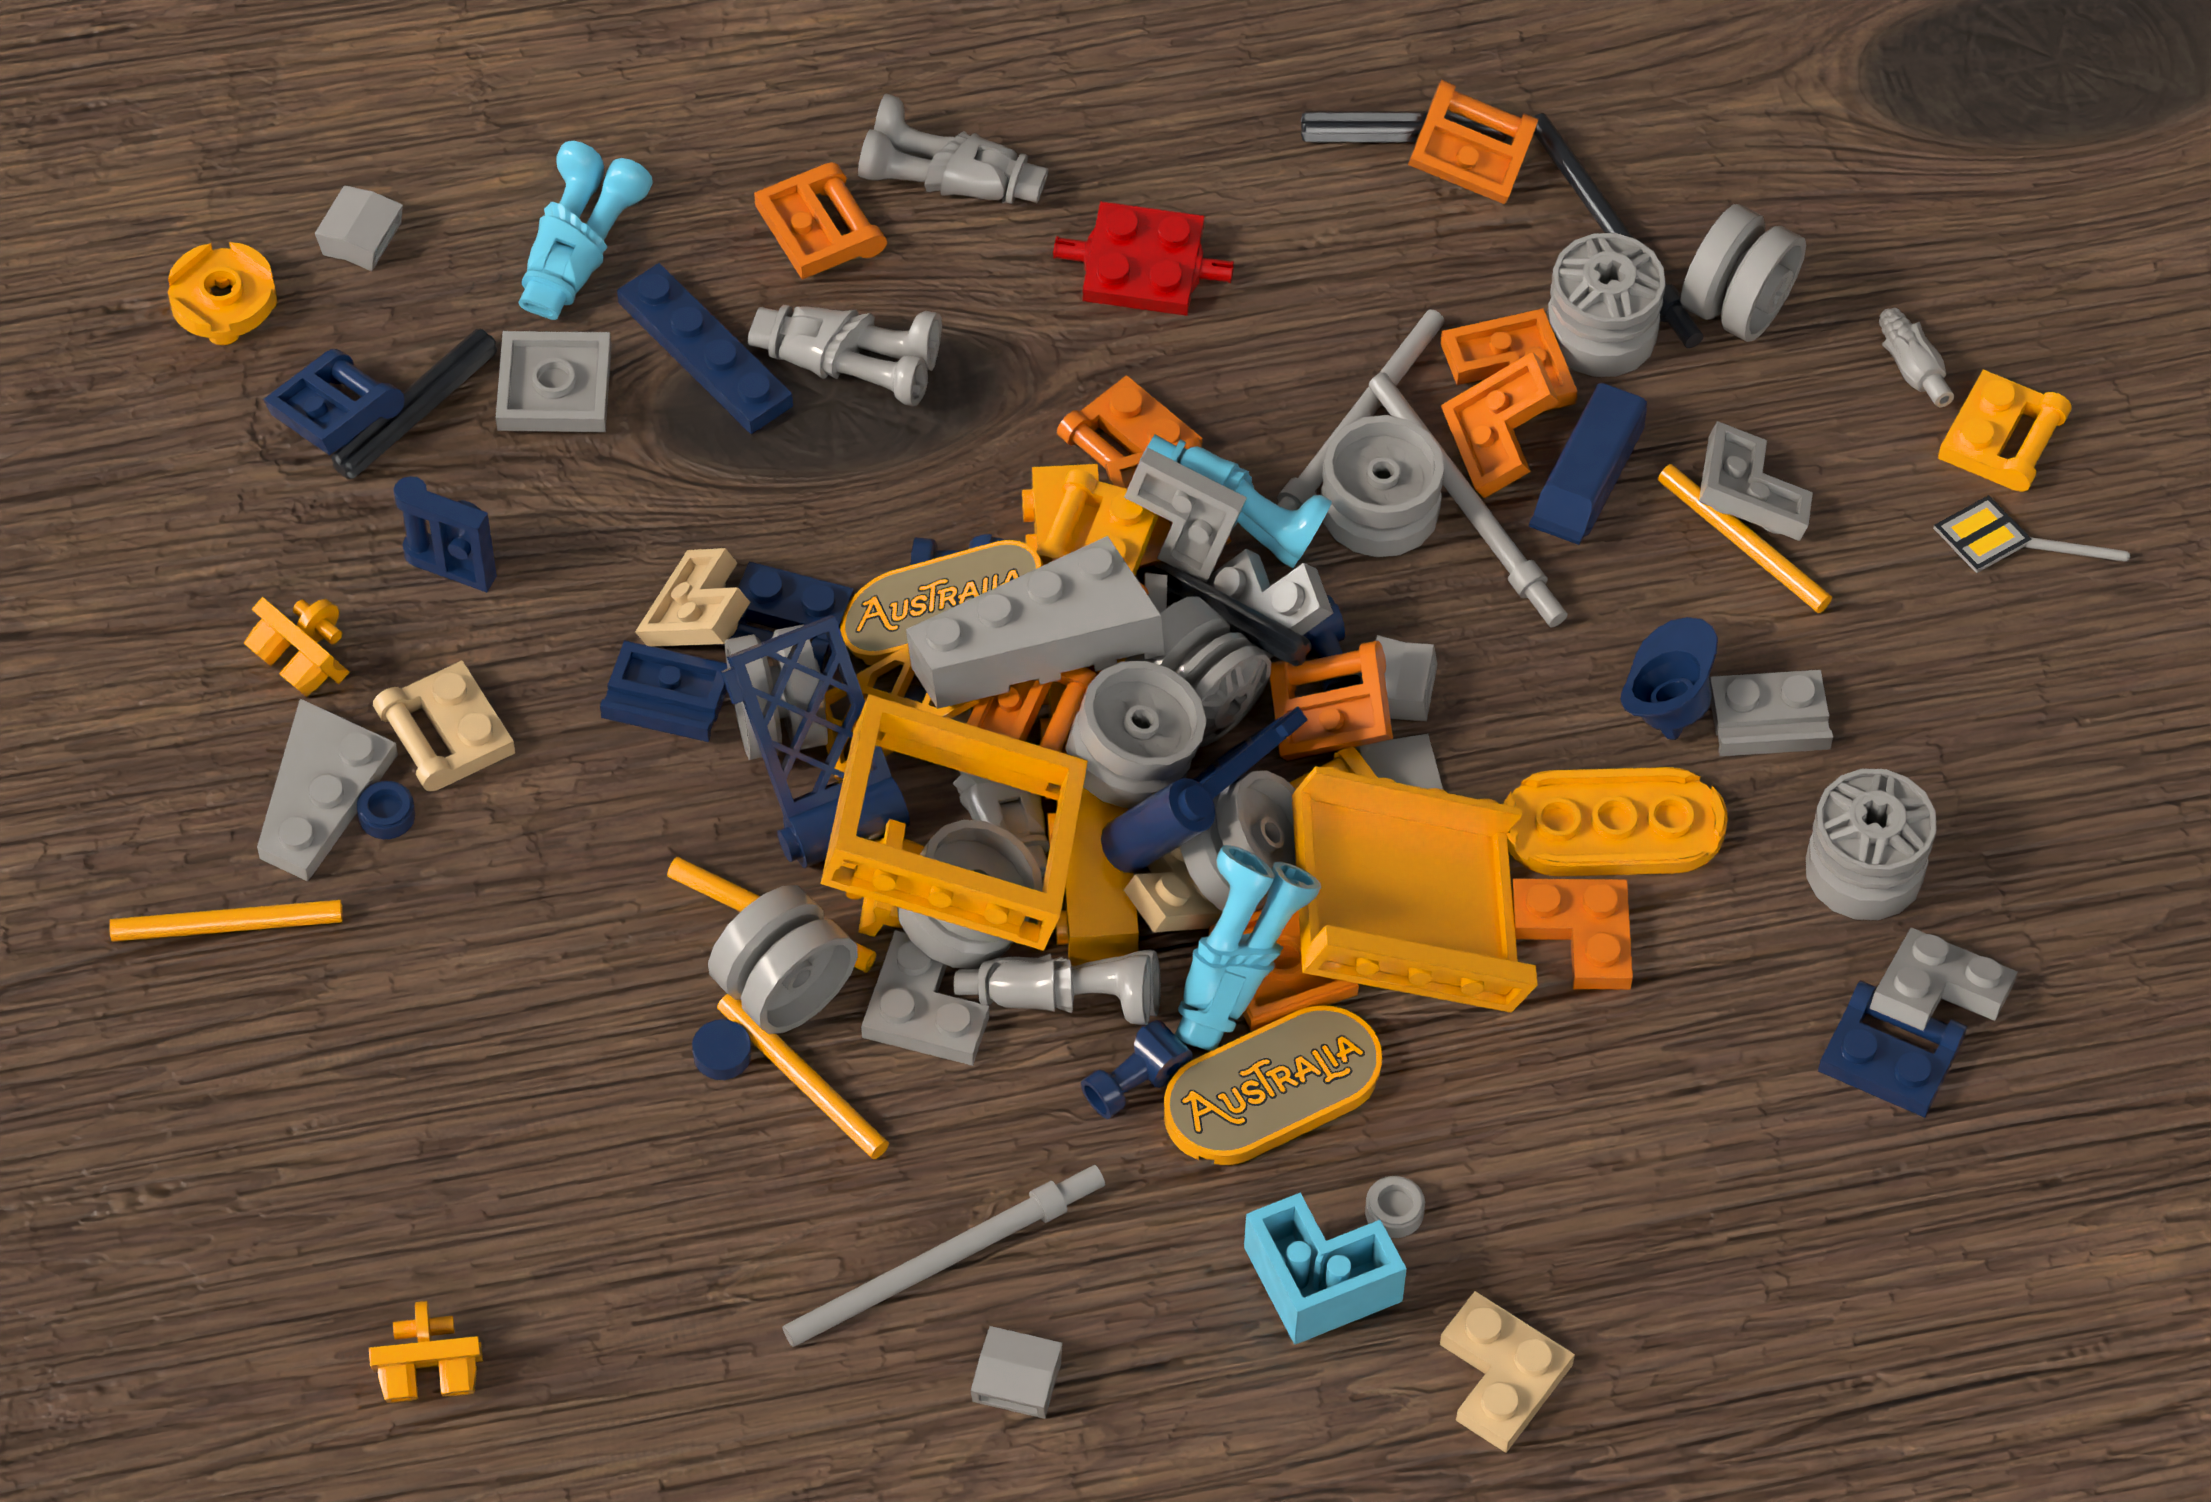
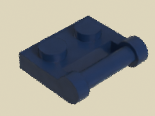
[263,349,405,456]
[393,476,497,593]
[717,561,854,673]
[1818,980,1968,1118]

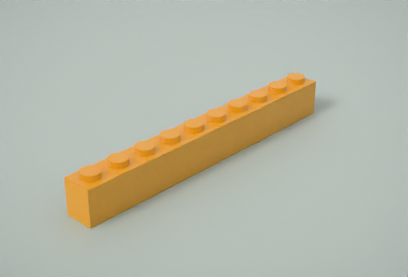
[1022,464,1139,966]

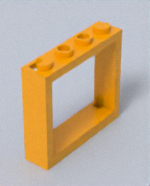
[820,694,1088,951]

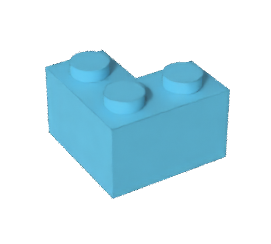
[1244,1192,1407,1345]

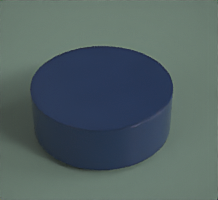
[357,781,415,839]
[692,1019,751,1080]

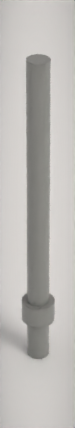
[1277,309,1445,510]
[1369,373,1568,627]
[782,1165,1105,1347]

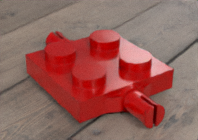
[1053,201,1234,316]

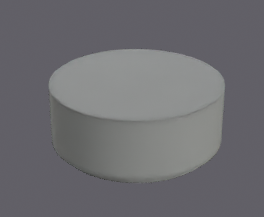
[1365,1176,1425,1238]

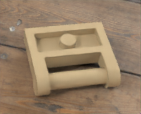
[373,660,515,791]

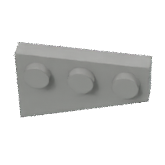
[257,699,398,881]

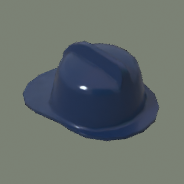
[1620,617,1718,740]

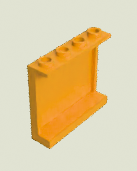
[1292,766,1538,1013]

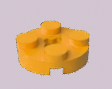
[168,242,277,345]

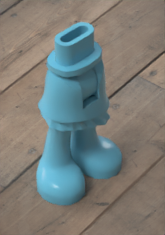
[519,141,653,320]
[1140,434,1332,569]
[1175,845,1321,1051]

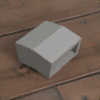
[315,185,403,271]
[1375,635,1438,721]
[971,1326,1063,1419]

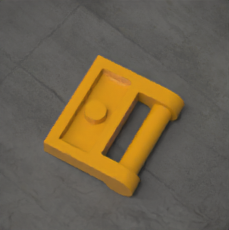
[1938,369,2072,492]
[1036,469,1159,576]

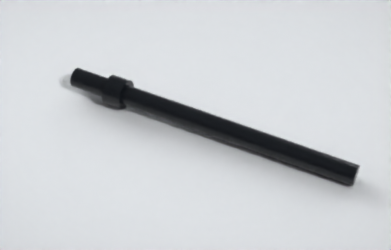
[1534,113,1704,348]

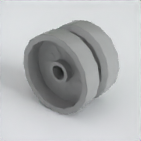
[1680,204,1807,342]
[1321,415,1444,557]
[725,625,828,760]
[1066,661,1207,809]
[1180,770,1296,911]
[897,820,1043,969]
[708,885,858,1034]

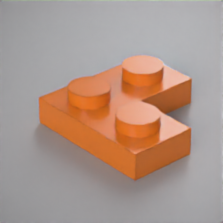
[1441,308,1578,411]
[1441,352,1559,498]
[1512,879,1633,990]

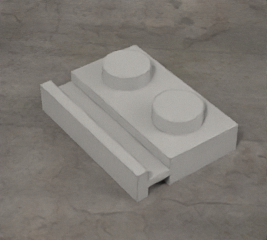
[1710,670,1833,756]

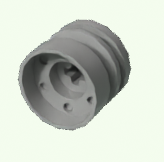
[1547,233,1665,377]
[1124,597,1271,747]
[1806,768,1937,920]

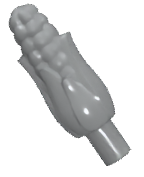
[1879,308,1954,408]

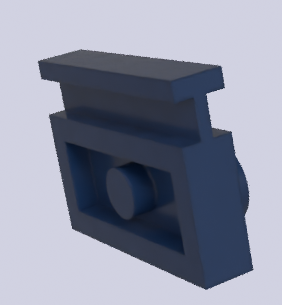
[600,640,727,742]

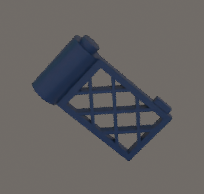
[721,615,910,868]
[1101,707,1308,873]

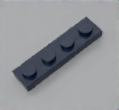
[617,263,793,434]

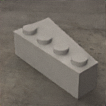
[906,536,1165,709]

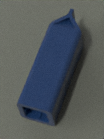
[1529,383,1647,545]

